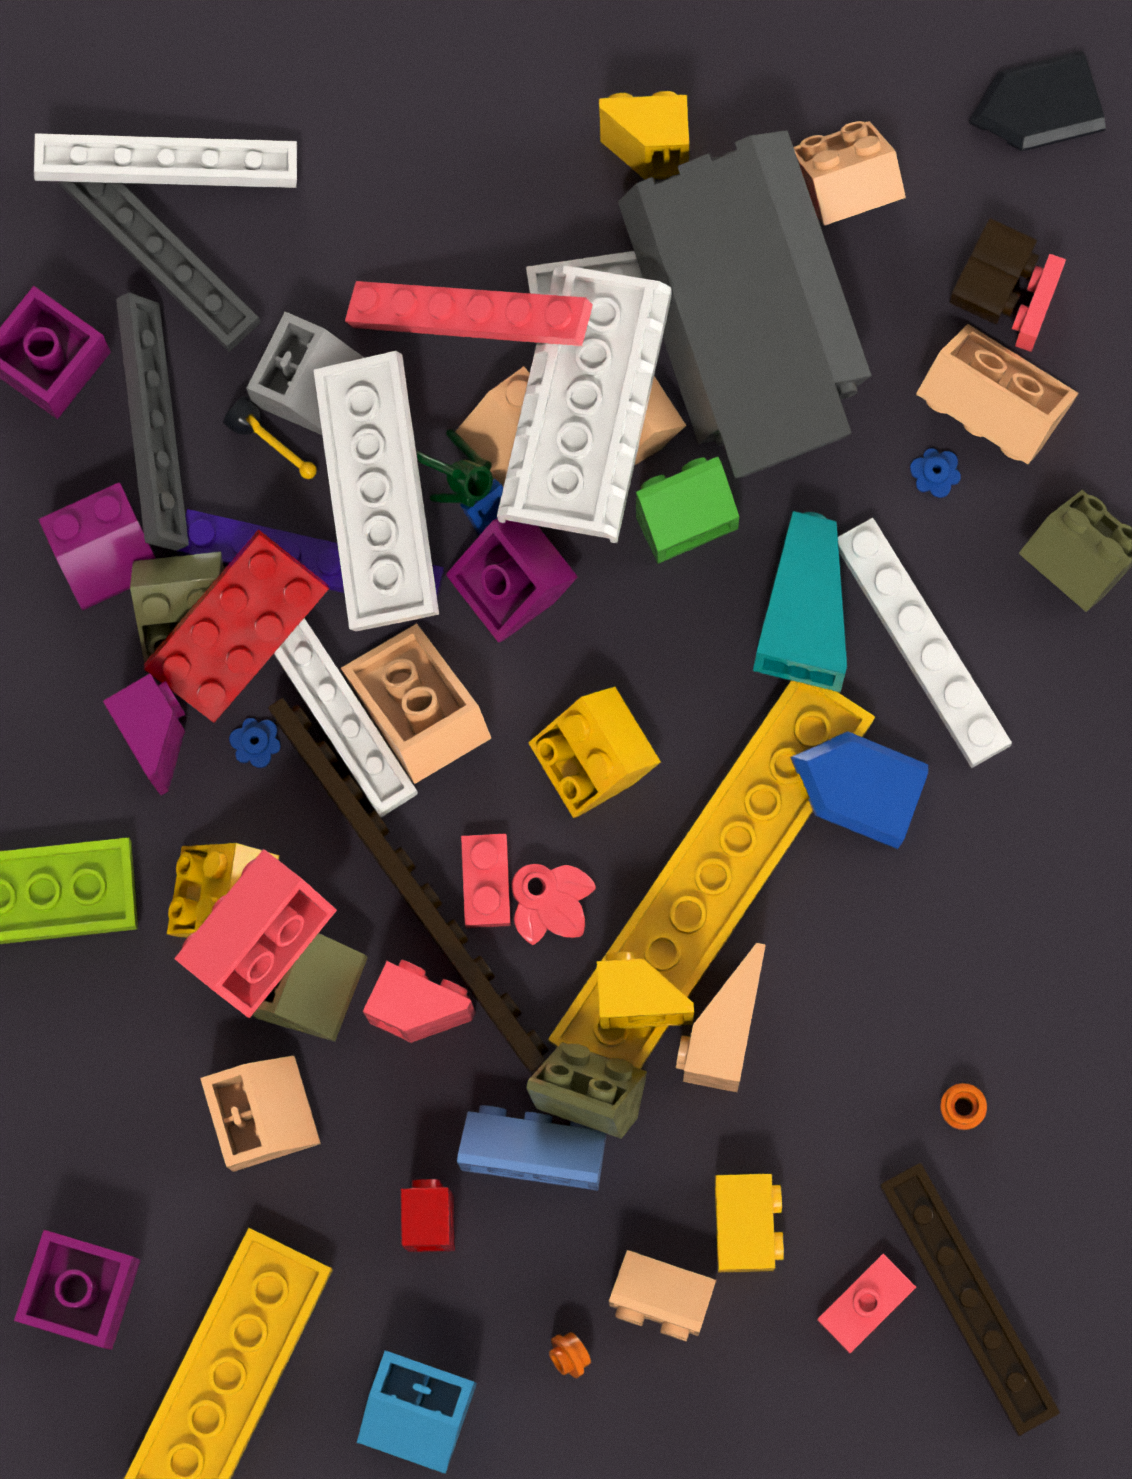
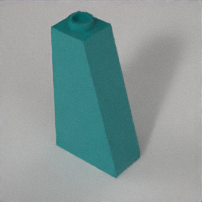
[753,511,847,692]

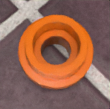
[940,1083,987,1130]
[549,1332,591,1378]

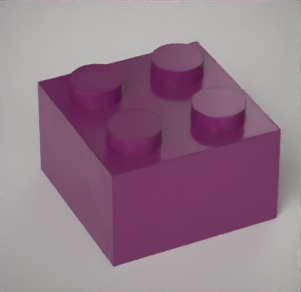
[0,286,111,420]
[14,1230,141,1350]

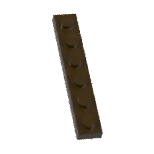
[879,1162,1060,1436]

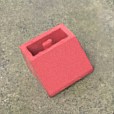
[363,960,476,1043]

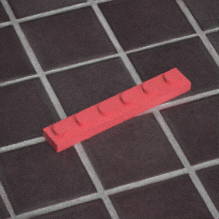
[345,281,593,346]

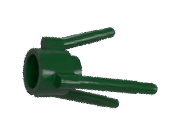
[416,429,493,507]

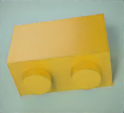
[715,1174,784,1272]

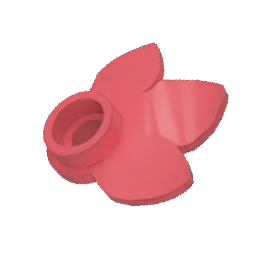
[511,864,596,945]

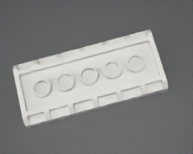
[497,265,672,543]

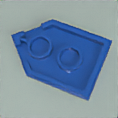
[790,731,928,849]

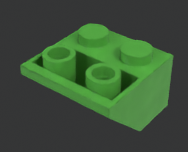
[636,457,739,564]

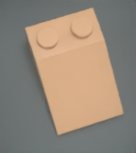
[341,623,491,784]
[676,943,765,1092]

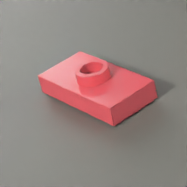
[817,1253,916,1354]

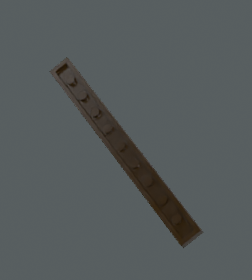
[268,697,549,1076]

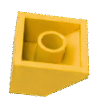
[597,952,694,1030]

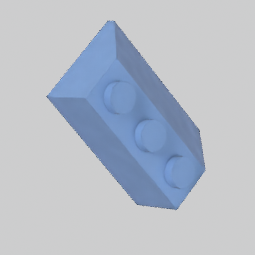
[457,1105,606,1191]

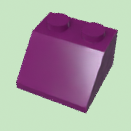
[38,482,156,611]
[446,519,578,643]
[103,674,186,795]

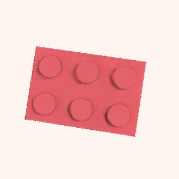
[174,849,337,1018]

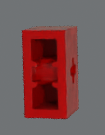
[401,1179,455,1252]

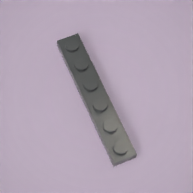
[56,181,261,352]
[116,292,189,551]

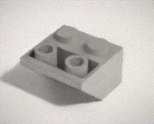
[247,312,364,436]

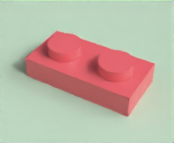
[1012,254,1066,352]
[461,834,511,928]

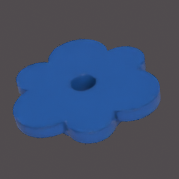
[910,448,961,498]
[229,718,281,768]

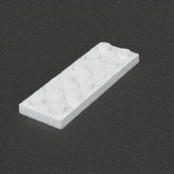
[313,351,439,631]

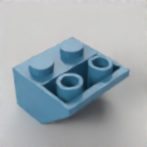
[357,1350,477,1474]

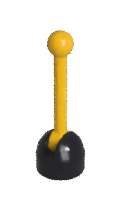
[223,396,317,479]

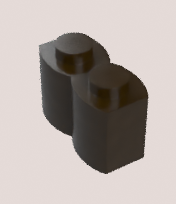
[949,218,1040,325]

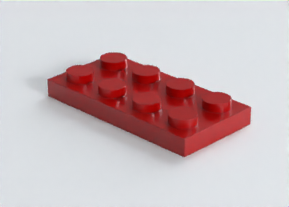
[144,530,329,723]

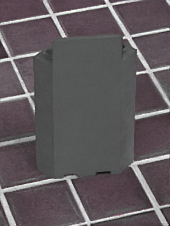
[618,130,871,478]

